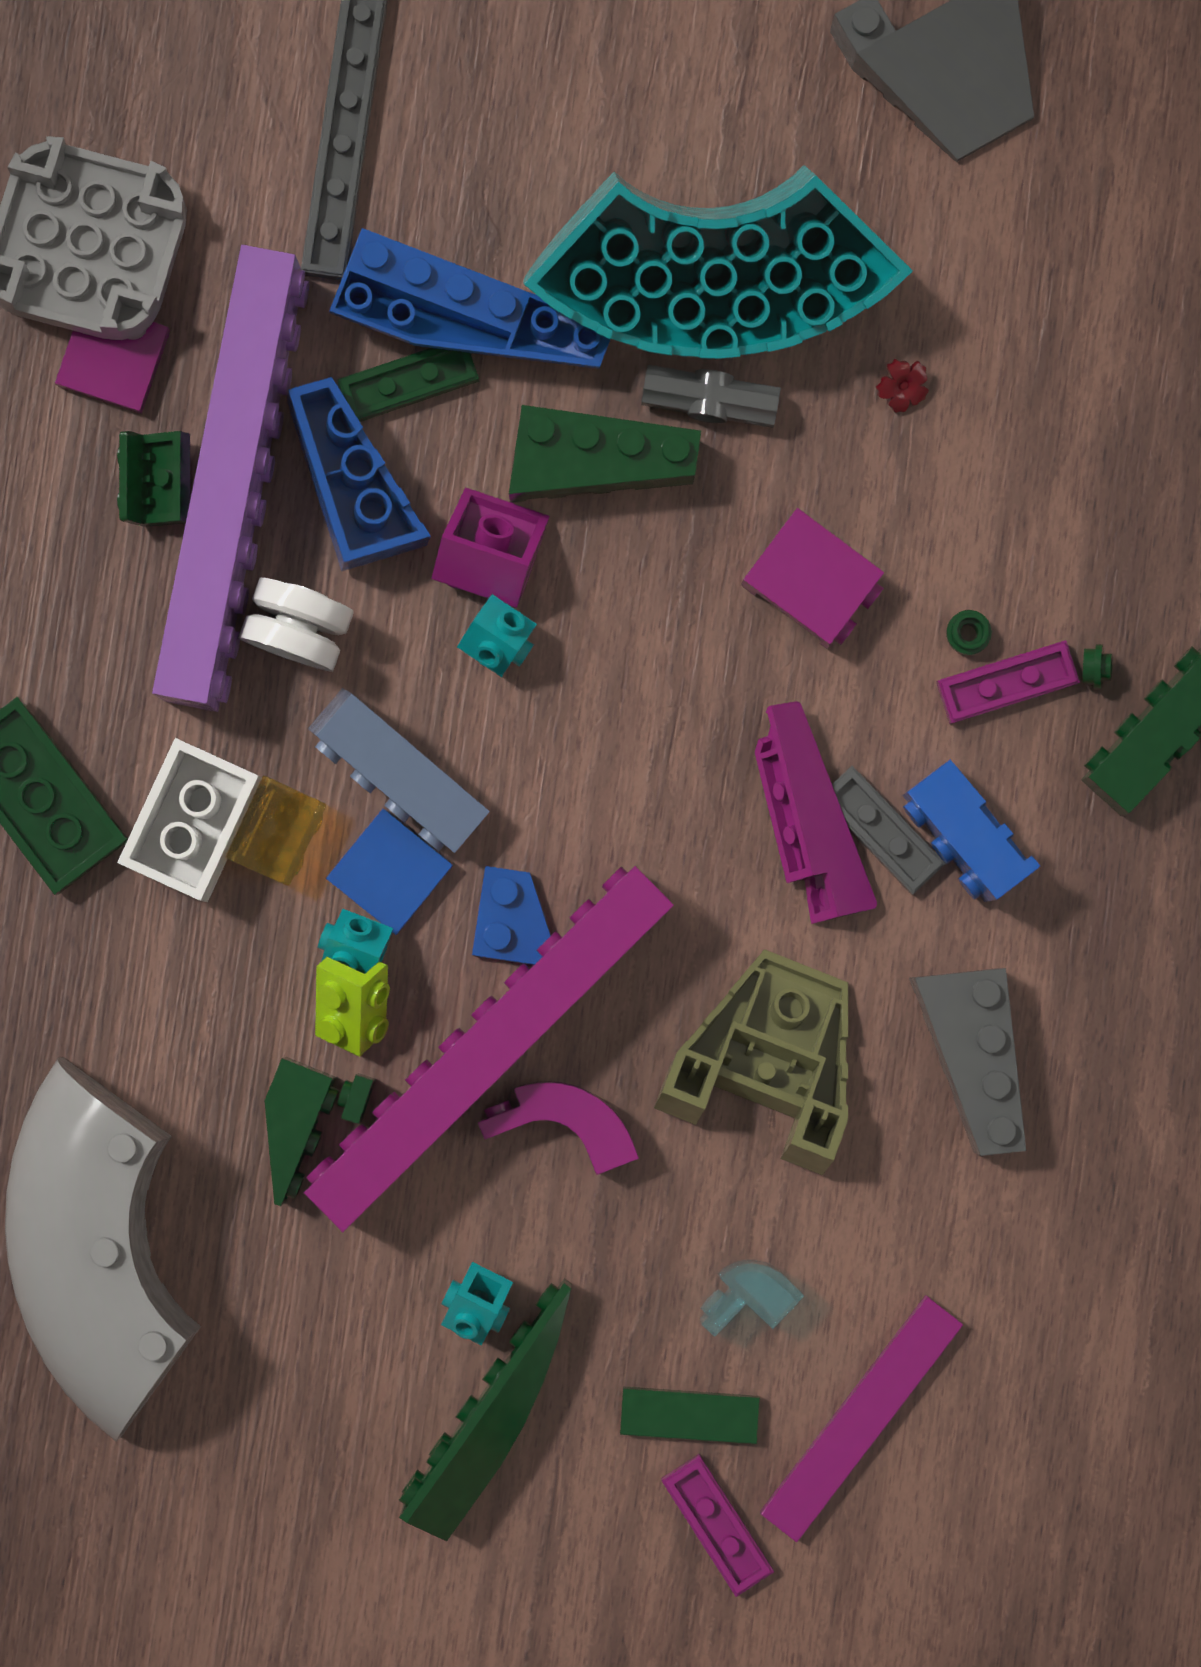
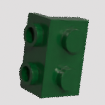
[117,431,190,527]

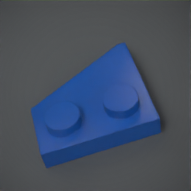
[472,866,551,965]

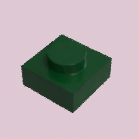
[337,1073,376,1124]

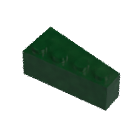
[1081,646,1201,816]

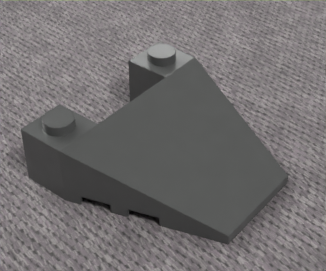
[830,0,1034,162]

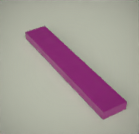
[760,1295,963,1543]

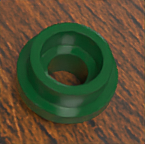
[946,610,992,655]
[1083,644,1112,689]

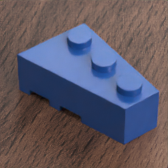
[903,759,1041,902]

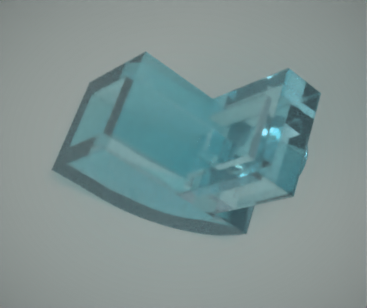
[700,1259,804,1337]

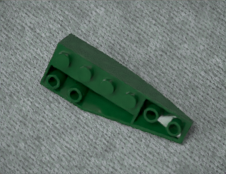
[399,1278,572,1541]

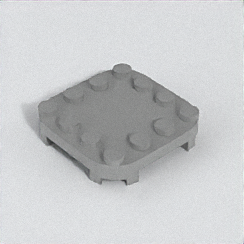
[0,136,187,340]

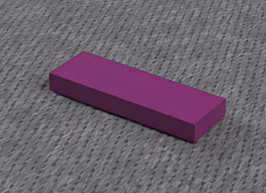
[936,640,1080,724]
[661,1454,774,1597]

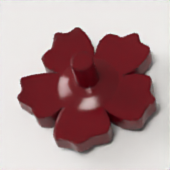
[875,359,929,413]

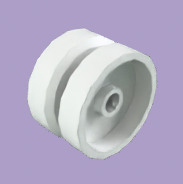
[238,578,354,672]

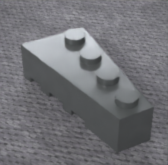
[909,968,1026,1156]

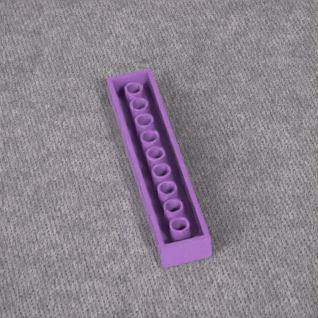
[152,244,309,712]

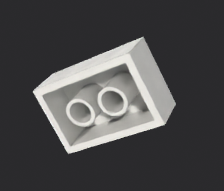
[117,738,264,902]

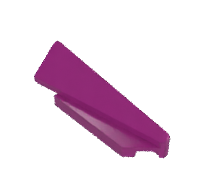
[754,701,877,924]

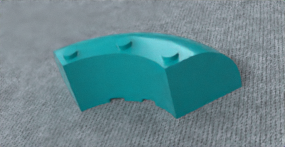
[523,165,913,359]

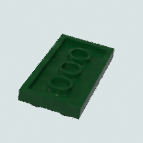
[0,697,128,895]

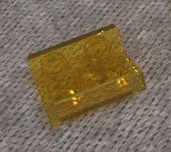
[225,775,326,886]

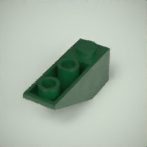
[264,1057,340,1207]

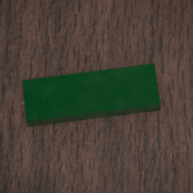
[337,348,480,422]
[620,1386,760,1444]

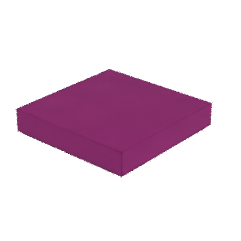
[55,322,171,414]

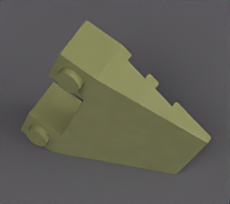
[654,949,848,1175]

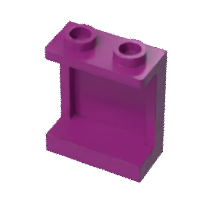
[741,508,884,649]

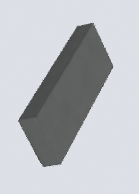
[832,766,946,895]

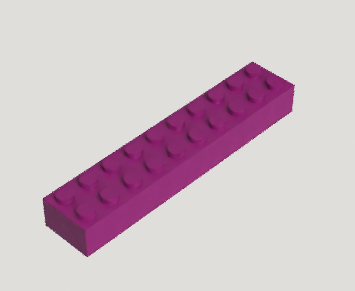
[304,866,674,1233]

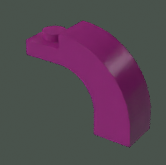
[478,1081,639,1175]

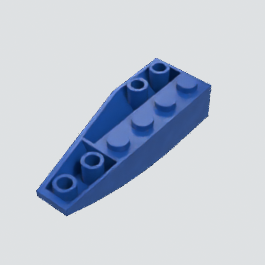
[329,228,611,369]

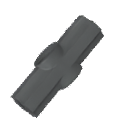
[641,365,781,428]

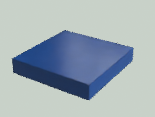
[326,809,454,935]

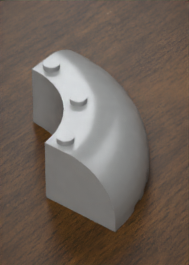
[5,1057,201,1442]

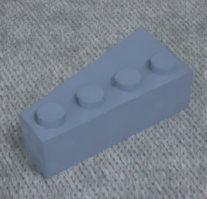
[308,688,490,853]

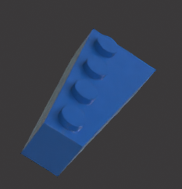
[287,377,431,571]

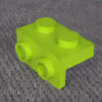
[315,957,390,1057]

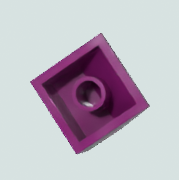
[431,487,550,608]

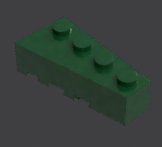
[509,405,701,503]

